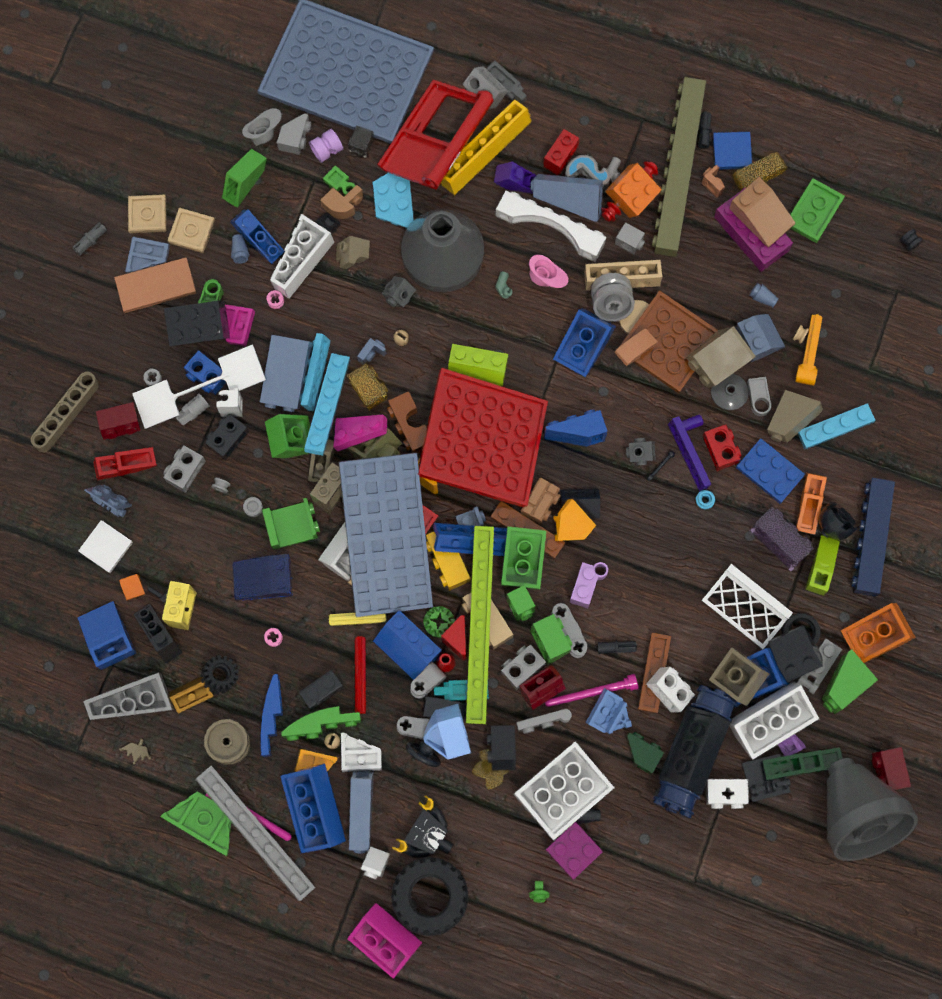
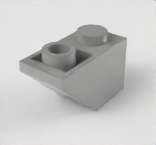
[277,114,311,155]

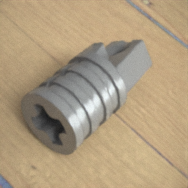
[176,393,210,425]

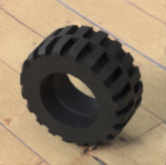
[391,857,469,936]

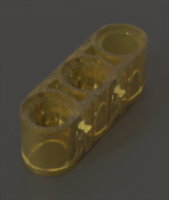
[732,152,788,191]

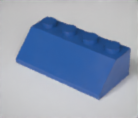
[280,764,346,853]

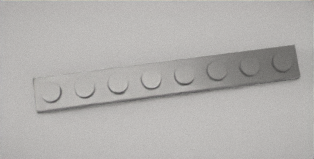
[195,766,315,902]

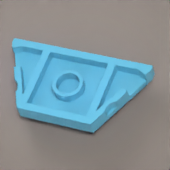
[373,173,414,228]

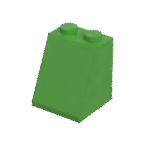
[822,649,878,714]

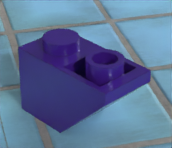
[494,162,537,194]

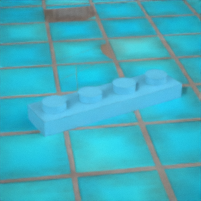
[300,333,331,411]
[798,403,875,449]

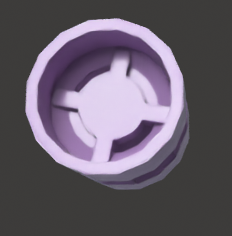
[309,129,343,163]

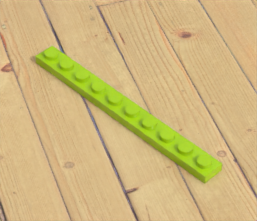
[466,526,494,724]

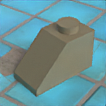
[308,440,335,483]

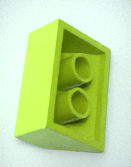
[448,344,508,387]

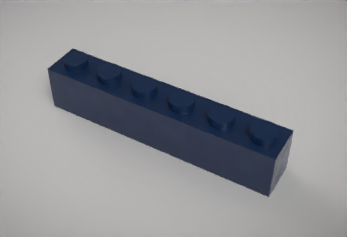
[851,478,895,597]

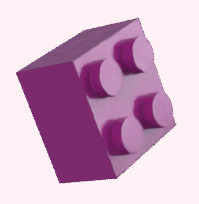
[545,822,603,880]

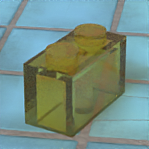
[347,364,388,411]

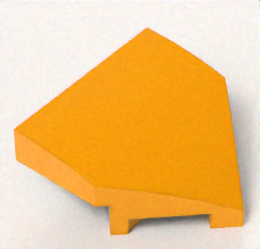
[554,499,596,541]

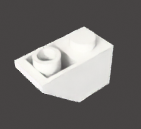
[361,847,390,879]

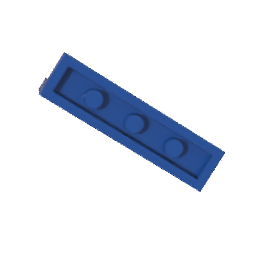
[433,523,507,556]

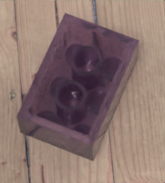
[750,507,814,571]

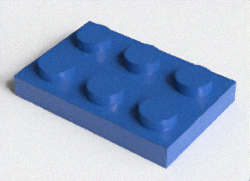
[736,438,805,504]

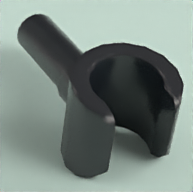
[147,587,168,604]

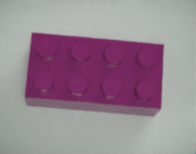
[714,187,793,272]

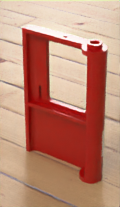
[377,80,494,189]

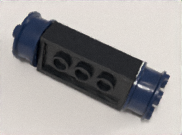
[653,685,738,819]

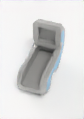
[565,155,610,190]

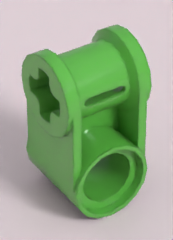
[198,279,223,303]

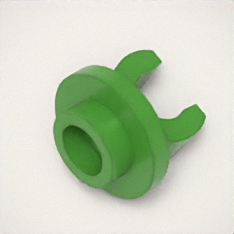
[529,881,549,903]

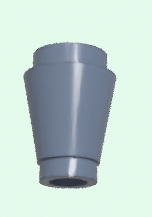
[231,234,250,264]
[749,283,779,308]

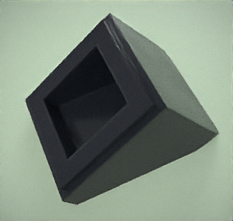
[315,212,341,234]

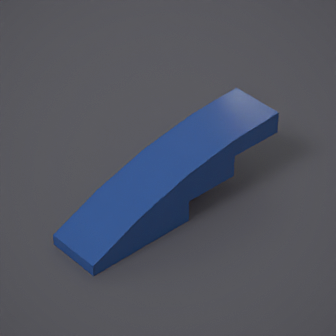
[261,674,283,757]

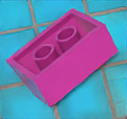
[348,903,422,979]

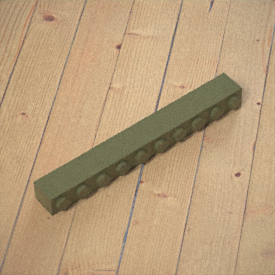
[652,77,706,257]

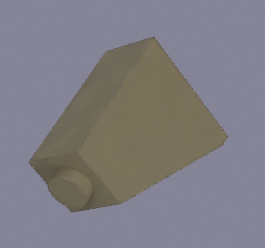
[767,390,823,443]

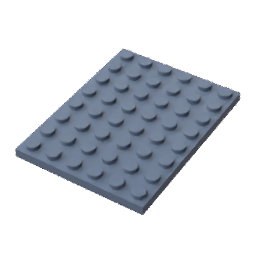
[258,0,434,144]

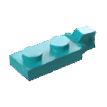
[434,680,489,701]

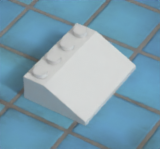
[514,742,614,840]

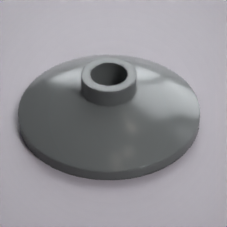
[711,374,749,411]

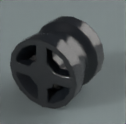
[899,228,923,252]

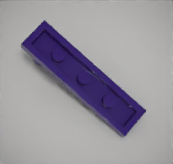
[668,415,711,492]

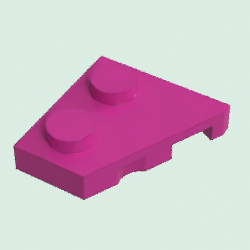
[225,305,255,346]

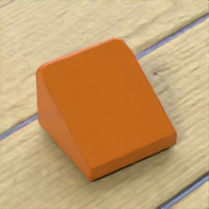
[119,574,145,600]

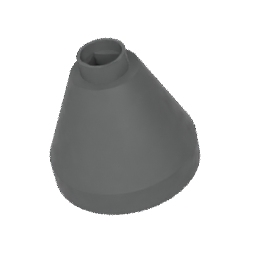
[401,209,484,292]
[827,758,918,861]

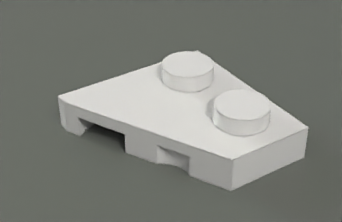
[341,733,382,772]

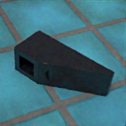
[133,603,183,664]

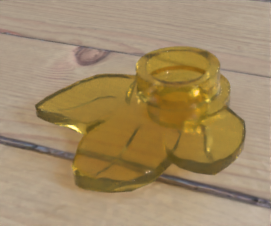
[472,749,510,789]

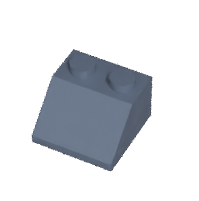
[735,314,785,363]

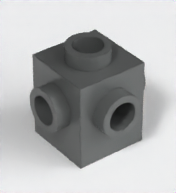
[382,276,416,308]
[626,438,656,465]

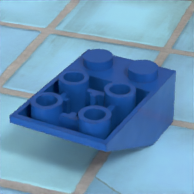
[544,410,607,447]
[78,601,136,670]

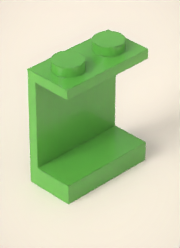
[262,498,320,550]

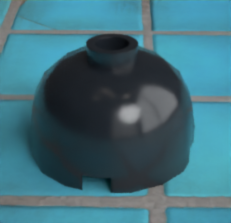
[819,501,857,540]

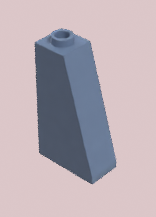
[531,174,603,222]
[349,771,374,853]

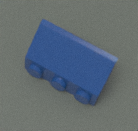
[373,610,442,680]

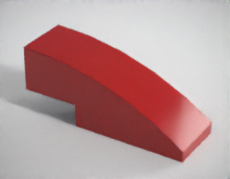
[93,447,156,480]

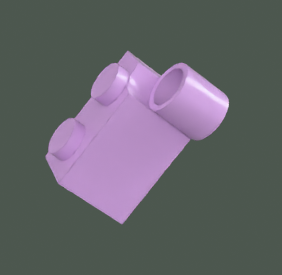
[570,562,608,609]

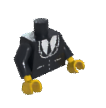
[392,796,454,858]

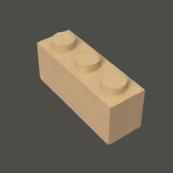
[461,593,514,650]

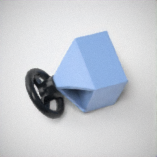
[405,704,471,767]

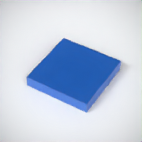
[713,132,752,169]

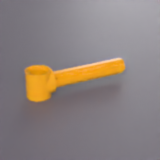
[795,314,822,386]

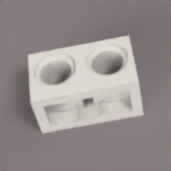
[646,667,695,712]

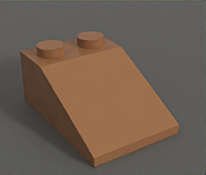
[729,177,795,248]

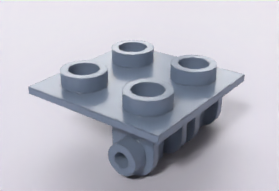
[84,485,132,517]

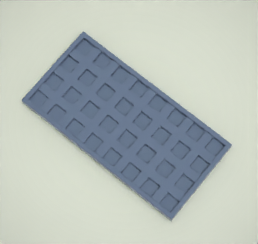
[339,453,433,617]

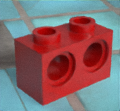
[543,129,580,176]
[703,424,741,471]

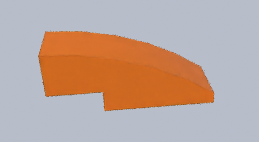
[796,472,827,534]

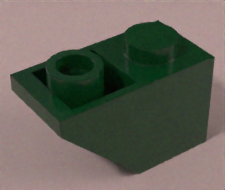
[626,732,664,775]

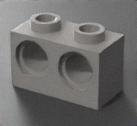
[463,66,508,109]
[163,445,206,493]
[501,645,546,690]

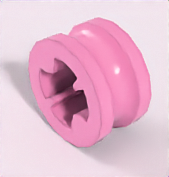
[267,290,284,309]
[264,628,283,647]

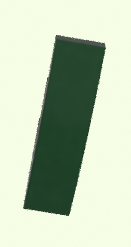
[762,747,842,780]

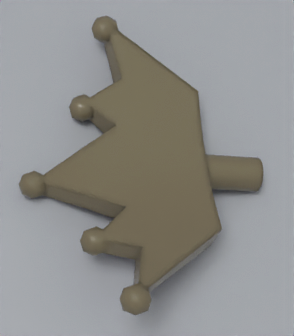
[119,739,151,764]

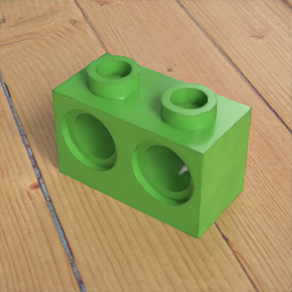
[506,585,535,621]

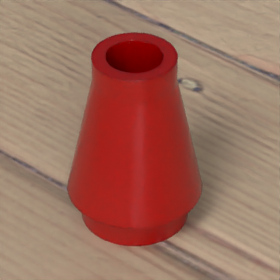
[436,653,456,672]

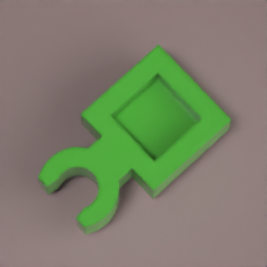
[323,166,355,196]

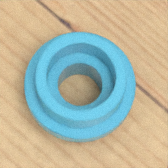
[696,490,715,509]

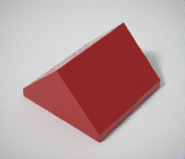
[441,615,466,660]

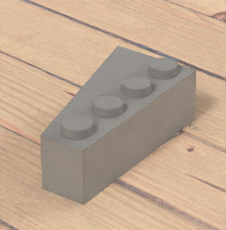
[83,673,174,720]

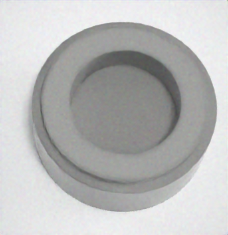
[243,497,263,517]

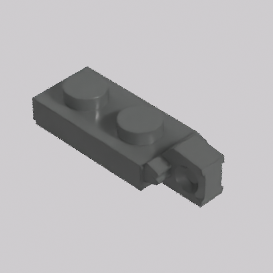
[486,61,527,104]

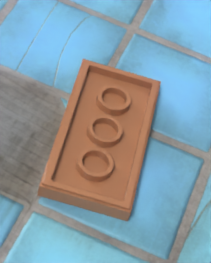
[114,258,196,313]

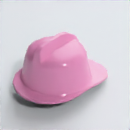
[529,255,568,288]

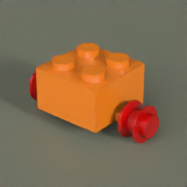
[601,161,662,222]

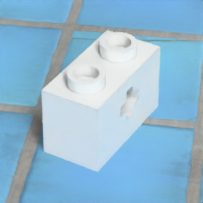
[705,779,748,809]

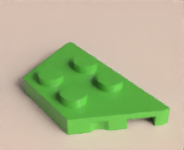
[161,791,231,856]

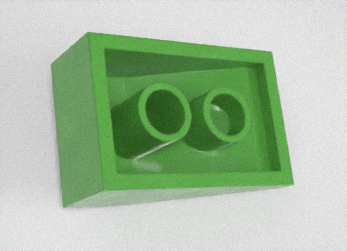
[501,527,546,590]

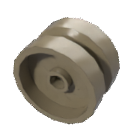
[204,719,251,765]

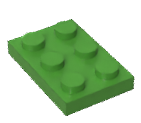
[790,178,845,243]

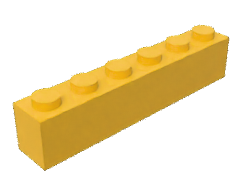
[441,100,531,195]

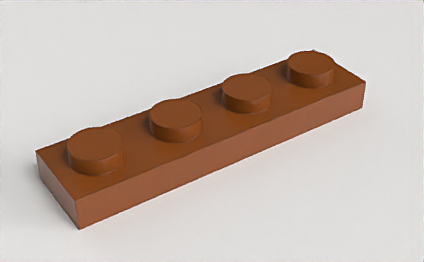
[491,501,565,559]
[638,633,671,714]

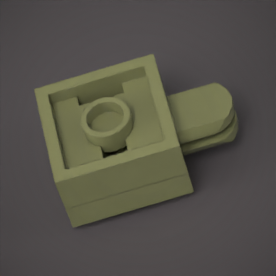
[347,428,402,459]

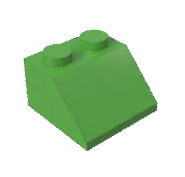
[265,414,310,458]
[530,614,573,665]

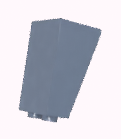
[260,335,313,412]

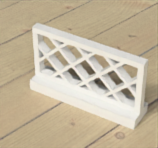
[702,564,793,649]

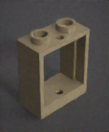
[310,463,342,515]

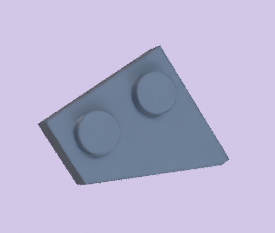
[125,237,170,273]

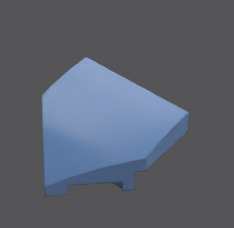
[585,688,632,734]

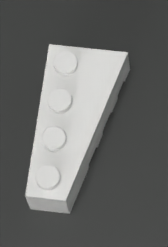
[270,214,334,298]

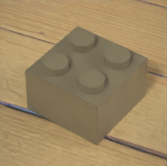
[709,648,769,706]

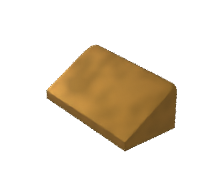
[169,677,214,713]

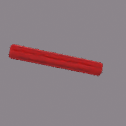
[355,636,366,714]

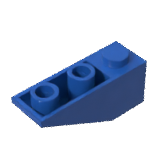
[230,209,285,264]

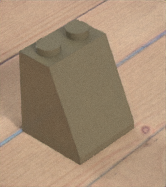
[686,326,756,387]

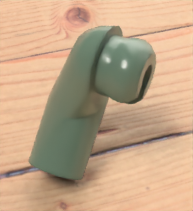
[495,271,513,299]

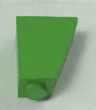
[222,149,267,207]

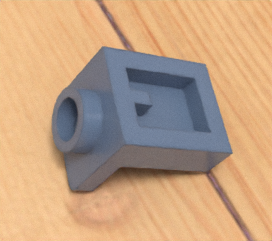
[357,338,386,365]
[455,507,486,526]

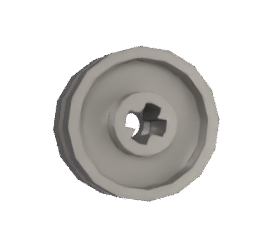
[591,273,635,321]

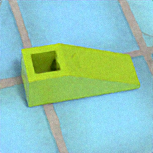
[805,535,840,596]

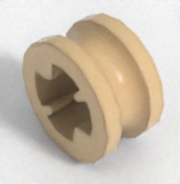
[793,325,809,344]

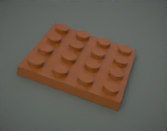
[619,290,718,393]

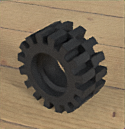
[200,655,239,694]

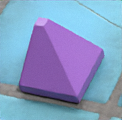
[778,734,806,756]

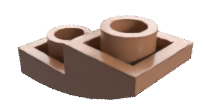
[615,328,658,366]

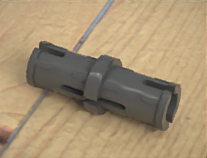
[72,222,107,256]

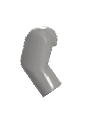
[607,157,621,183]

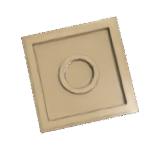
[128,195,166,233]
[168,208,215,253]

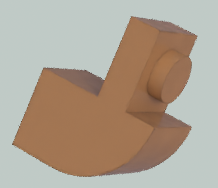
[320,185,363,219]

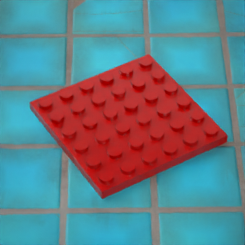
[418,368,548,507]

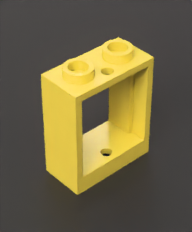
[162,581,196,630]

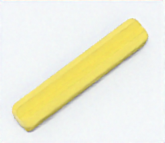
[329,613,387,626]

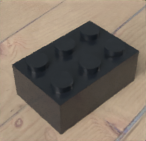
[164,301,230,346]

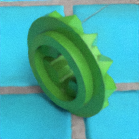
[424,606,455,637]

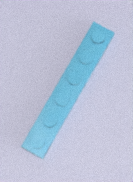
[304,353,350,456]

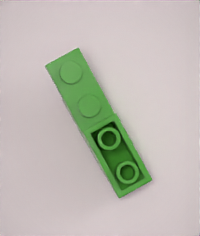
[281,706,361,741]

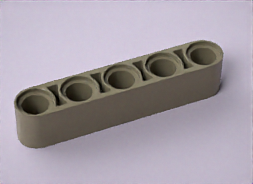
[31,372,99,452]

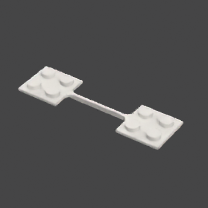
[132,344,266,429]

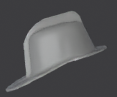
[242,109,282,146]

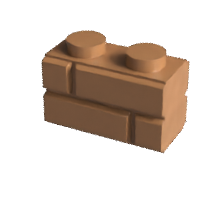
[521,478,561,524]

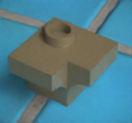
[336,236,370,269]

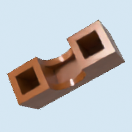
[387,391,427,453]

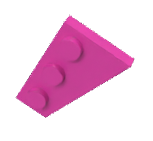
[333,415,387,451]

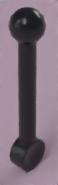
[646,451,675,482]

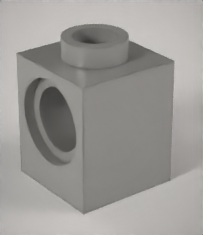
[615,222,645,255]

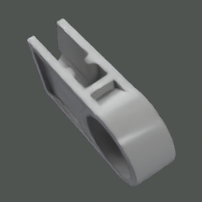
[747,377,771,416]

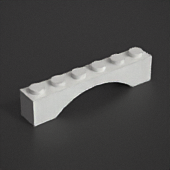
[496,191,606,262]

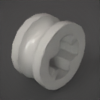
[144,369,162,387]
[211,478,231,493]

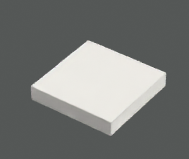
[78,520,133,573]

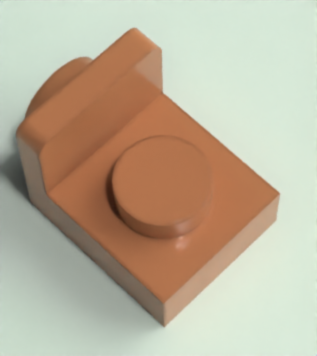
[701,165,725,198]

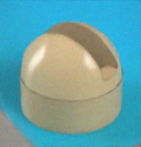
[394,330,409,346]
[324,733,340,749]

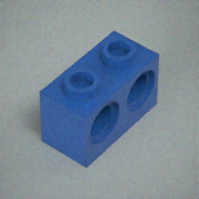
[184,351,226,395]

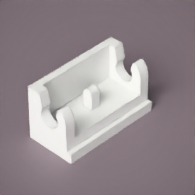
[217,388,243,417]

